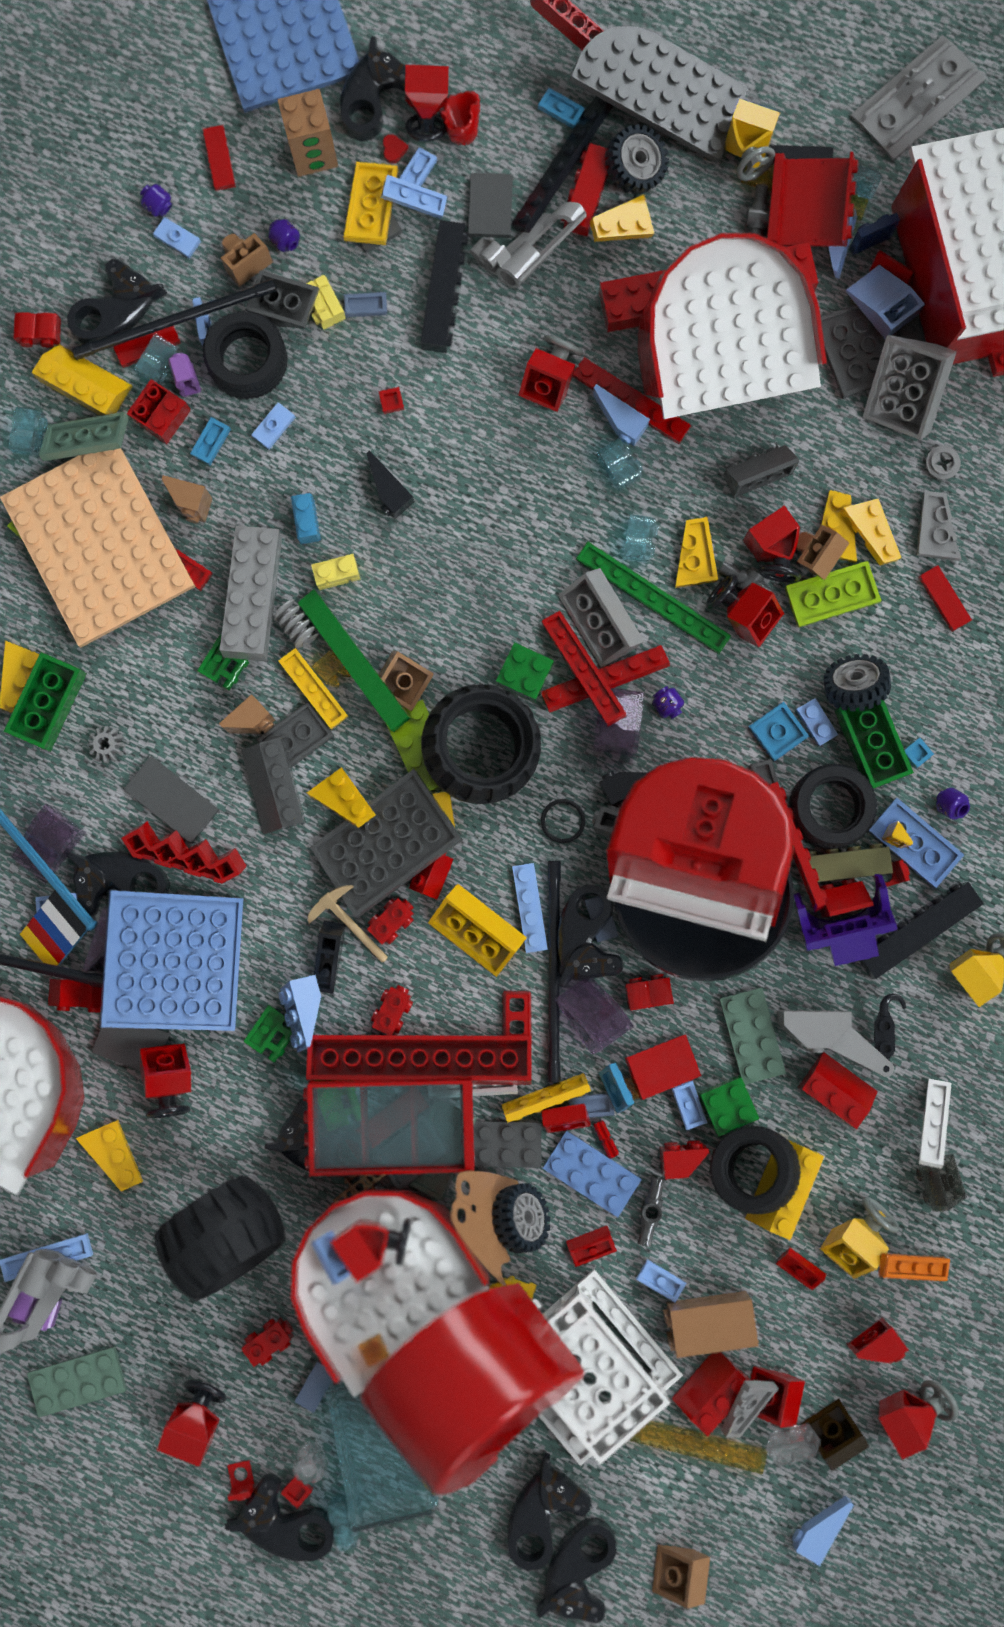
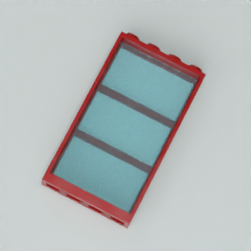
[303,1077,475,1176]

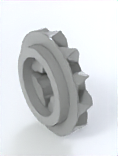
[926,446,961,480]

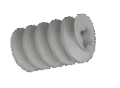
[274,599,319,648]

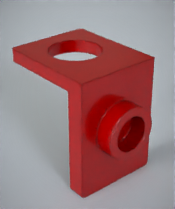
[874,859,910,887]
[227,1460,255,1501]

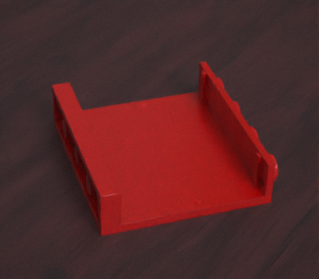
[767,152,859,247]

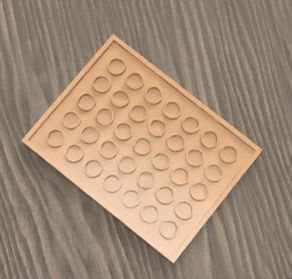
[0,448,196,648]

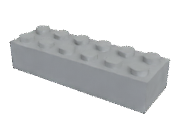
[220,526,282,661]

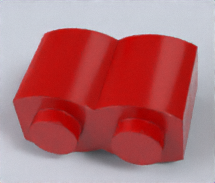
[13,312,61,348]
[624,974,674,1011]

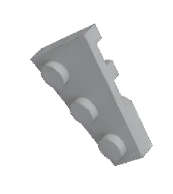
[916,491,961,561]
[721,1380,778,1438]

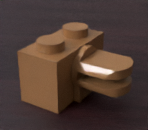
[221,233,273,287]
[796,525,849,580]

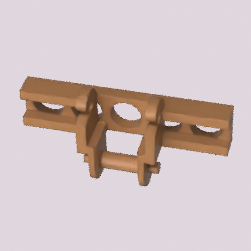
[333,1174,387,1203]

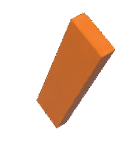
[878,1253,950,1281]

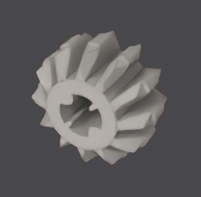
[87,726,126,764]

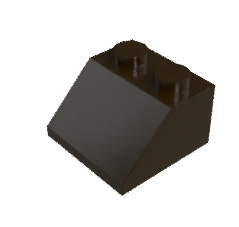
[801,1399,870,1471]

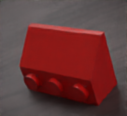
[798,1052,878,1130]
[672,1352,750,1437]

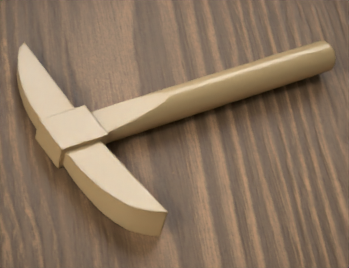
[308,885,388,962]

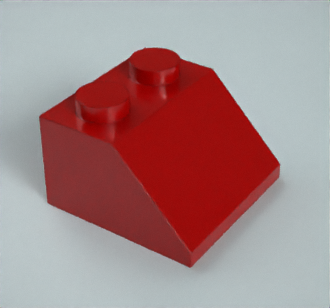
[820,878,874,918]
[846,1318,909,1364]
[751,1366,805,1428]

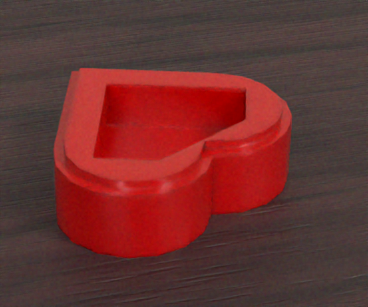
[383,134,409,164]

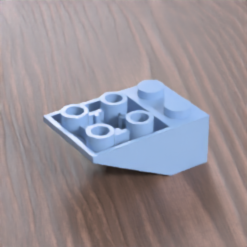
[846,265,925,339]
[279,975,321,1053]

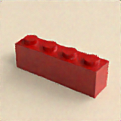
[561,143,610,237]

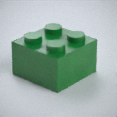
[496,642,554,703]
[698,1076,760,1137]

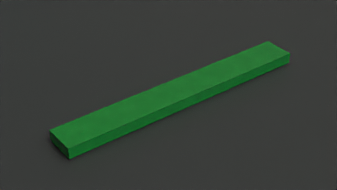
[576,541,731,654]
[298,589,411,732]

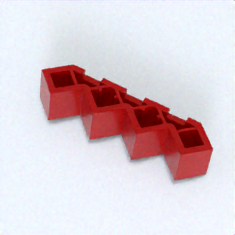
[121,821,247,884]
[48,979,102,1013]

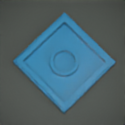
[748,701,809,762]

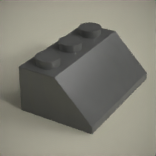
[723,445,800,498]

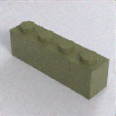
[801,843,893,884]

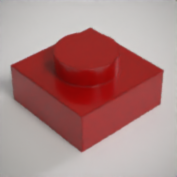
[379,387,404,414]
[281,1473,313,1509]

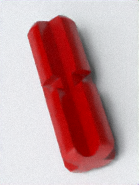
[593,1120,619,1159]

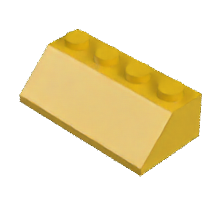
[32,344,133,416]
[428,884,527,977]
[745,1139,824,1240]

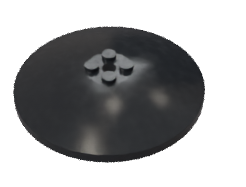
[615,870,794,981]

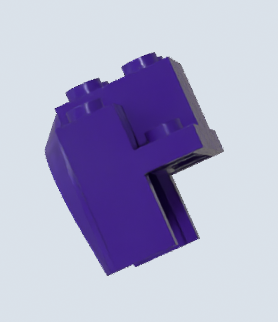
[794,874,897,966]

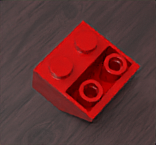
[126,379,191,444]
[659,1140,709,1179]

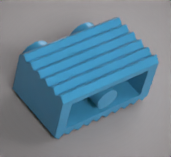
[291,493,321,544]

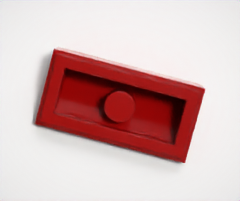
[869,250,914,287]
[542,1104,591,1133]
[566,1225,617,1267]

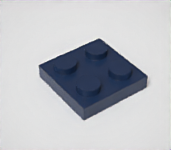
[849,212,900,255]

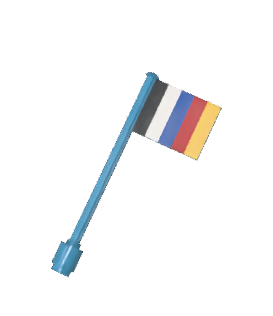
[0,809,97,966]

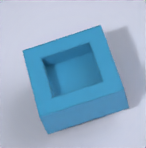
[905,738,934,769]

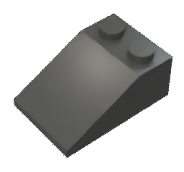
[245,270,320,329]

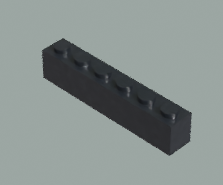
[421,220,469,353]
[859,881,984,979]

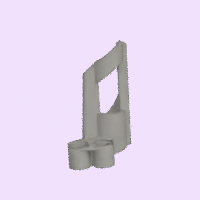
[469,202,587,289]
[0,1249,97,1353]

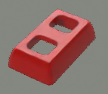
[502,991,532,1036]

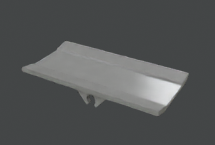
[850,35,985,161]

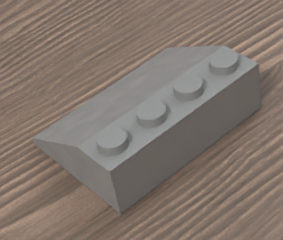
[863,335,957,440]

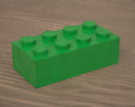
[4,652,87,752]
[834,700,914,789]

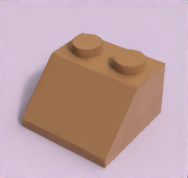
[162,475,213,524]
[378,650,434,711]
[219,694,275,734]
[652,1545,710,1609]

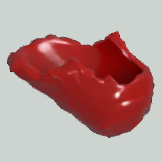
[439,91,480,146]

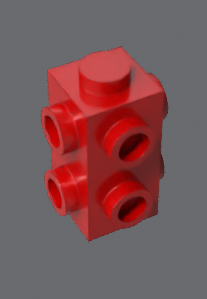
[409,852,454,900]
[367,898,414,945]
[370,985,414,1035]
[241,1317,294,1367]

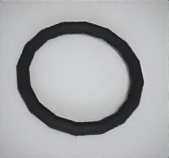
[541,799,586,843]

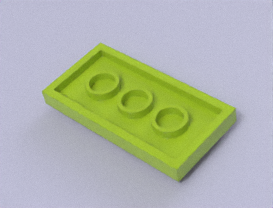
[784,561,881,628]
[386,699,439,791]

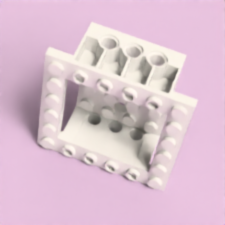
[538,1269,683,1466]

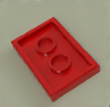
[625,1034,701,1100]

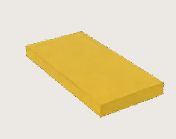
[343,162,398,245]

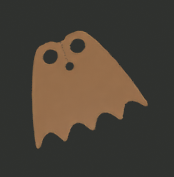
[451,1171,519,1286]

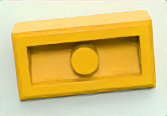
[882,821,913,849]

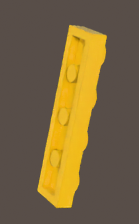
[279,648,349,730]
[501,1073,591,1123]

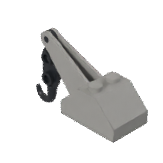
[777,993,906,1077]

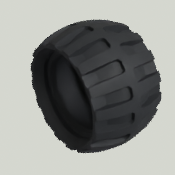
[421,684,541,804]
[154,1175,286,1302]

